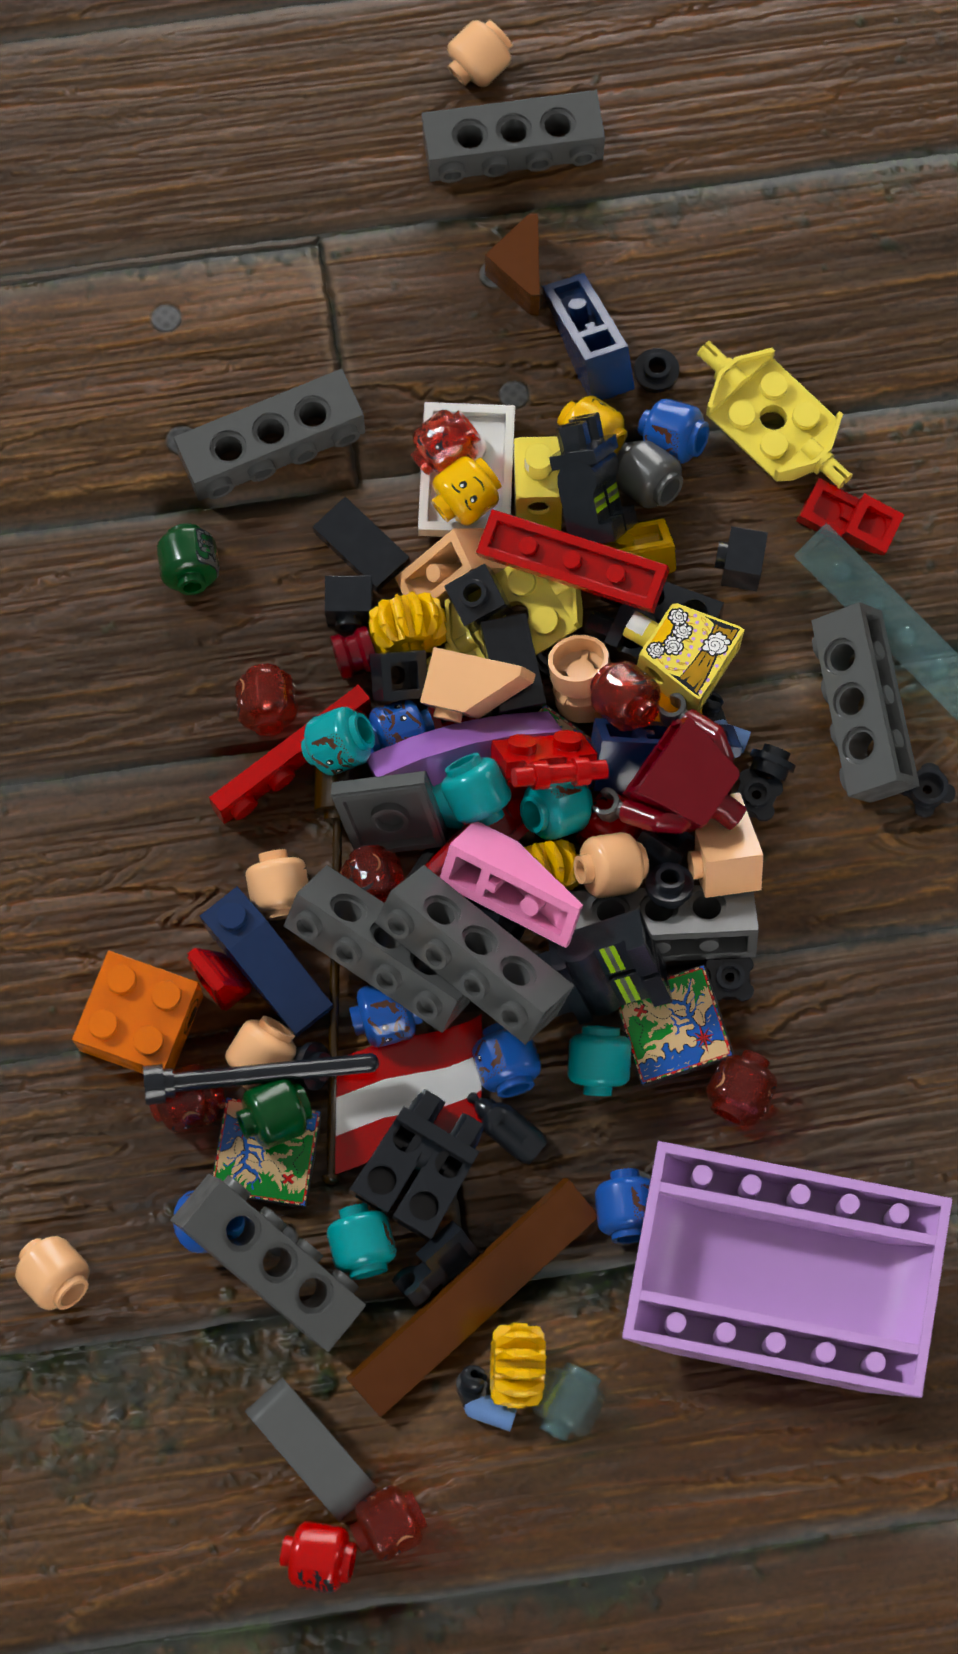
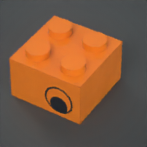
[72,950,204,1074]

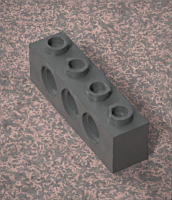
[422,90,605,183]
[174,369,365,501]
[811,602,920,803]
[284,865,471,1033]
[375,865,574,1045]
[570,885,759,962]
[170,1174,366,1352]

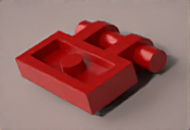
[490,730,609,791]

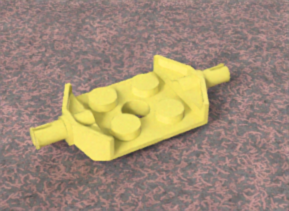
[697,341,853,489]
[426,566,583,670]

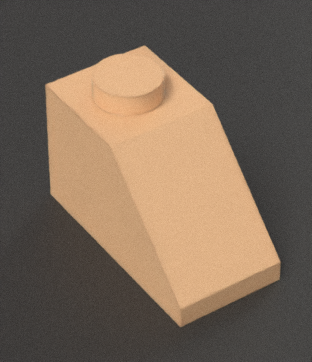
[395,528,507,607]
[420,647,536,723]
[688,792,763,898]

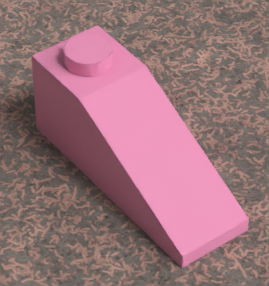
[440,822,583,948]

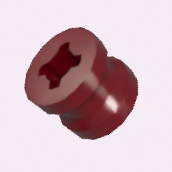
[330,626,375,681]

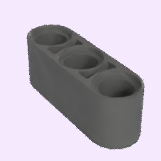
[245,1378,377,1522]

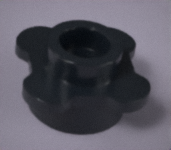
[901,763,956,818]
[737,769,783,822]
[706,957,754,1002]

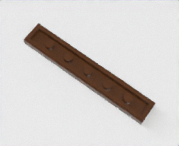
[346,1177,597,1418]

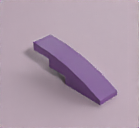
[366,711,562,786]

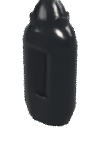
[467,1092,548,1165]

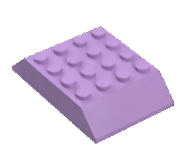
[622,1141,952,1398]

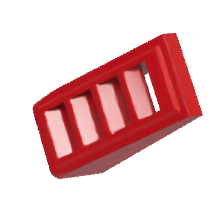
[187,947,252,1011]

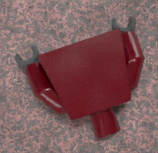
[592,693,747,834]

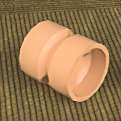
[548,635,615,723]

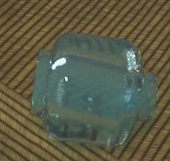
[532,1362,606,1442]

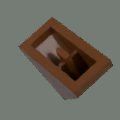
[485,213,540,315]

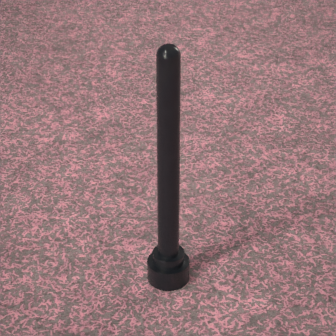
[143,1053,379,1105]

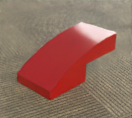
[796,478,904,556]

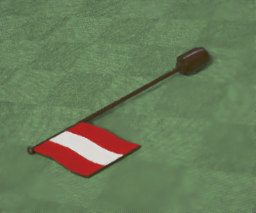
[314,766,482,1185]

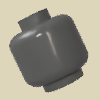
[616,440,683,509]

